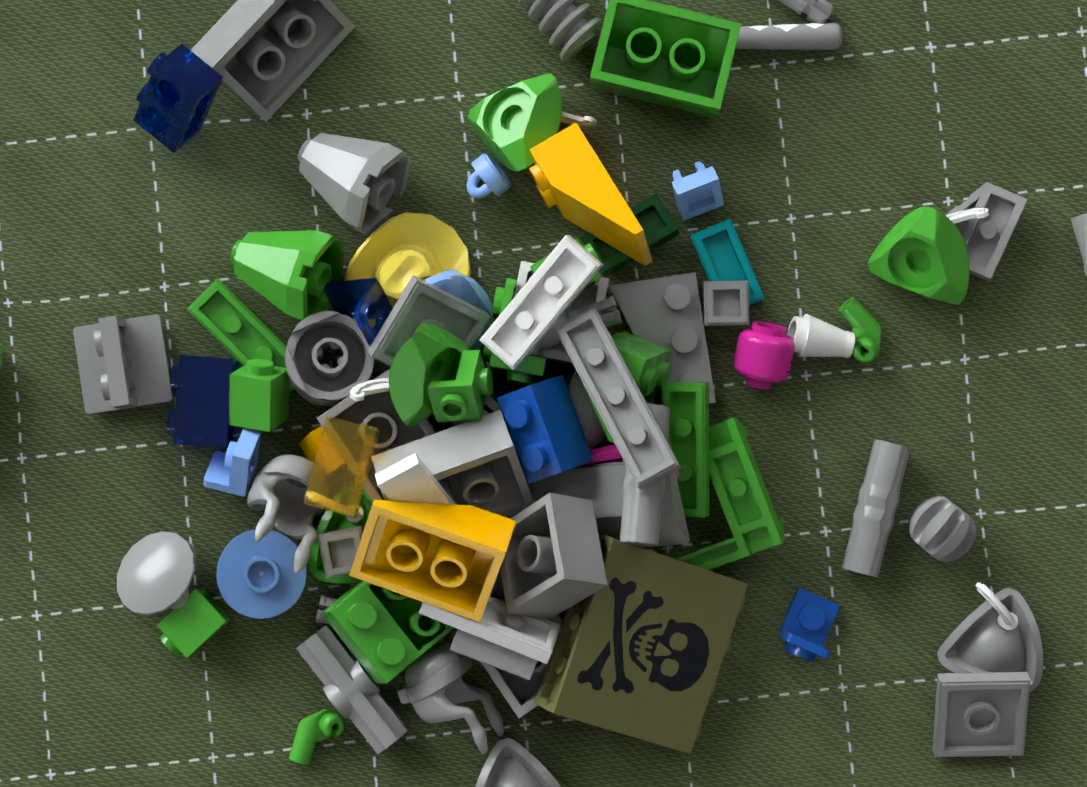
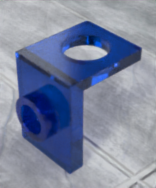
[323,278,393,346]

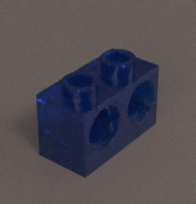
[133,44,223,153]

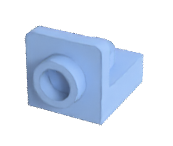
[203,428,262,497]

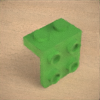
[483,278,547,387]

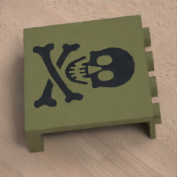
[535,532,748,754]

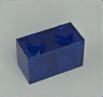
[167,355,239,448]

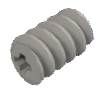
[518,0,601,62]

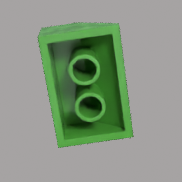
[589,0,742,119]

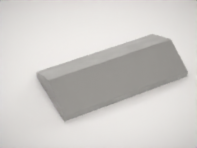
[506,461,690,548]

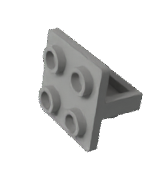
[73,314,174,414]

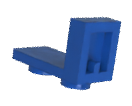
[777,587,840,662]

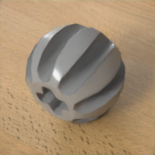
[909,496,977,563]

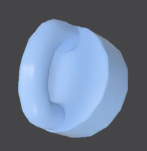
[466,153,512,199]

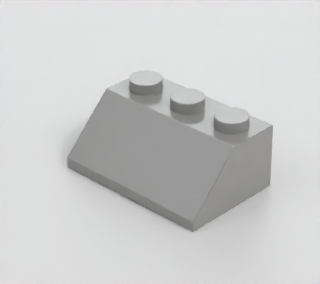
[190,0,355,122]
[371,410,534,517]

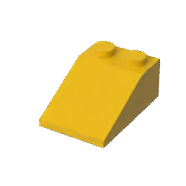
[529,123,653,266]
[349,500,516,622]

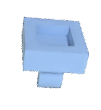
[671,161,724,221]

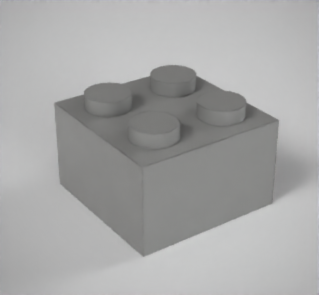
[500,493,608,619]

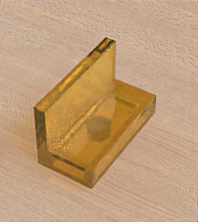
[303,416,380,518]

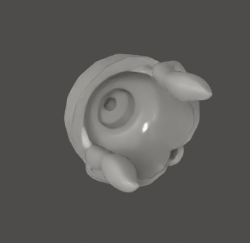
[247,455,329,574]
[396,643,504,754]

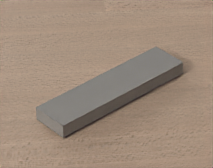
[555,307,682,490]

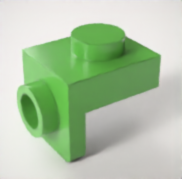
[428,350,493,422]

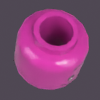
[734,321,795,389]

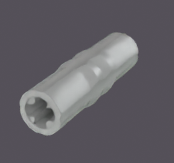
[619,404,670,546]
[842,439,911,577]

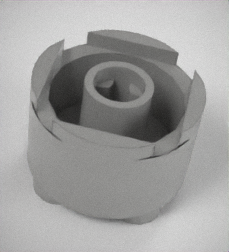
[285,311,375,407]

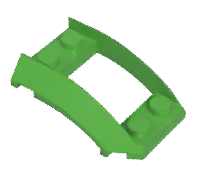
[674,417,785,570]

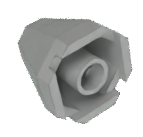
[297,133,412,237]

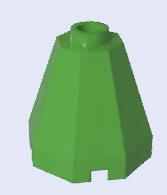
[230,230,344,321]

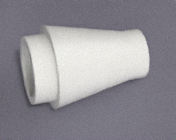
[787,314,855,358]

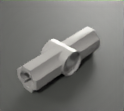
[296,624,409,754]

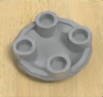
[117,531,196,615]

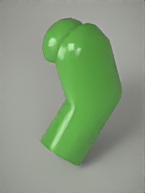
[838,296,881,363]
[288,709,345,765]

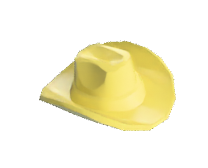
[344,212,471,333]

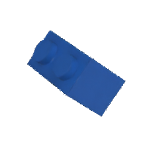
[497,375,593,484]

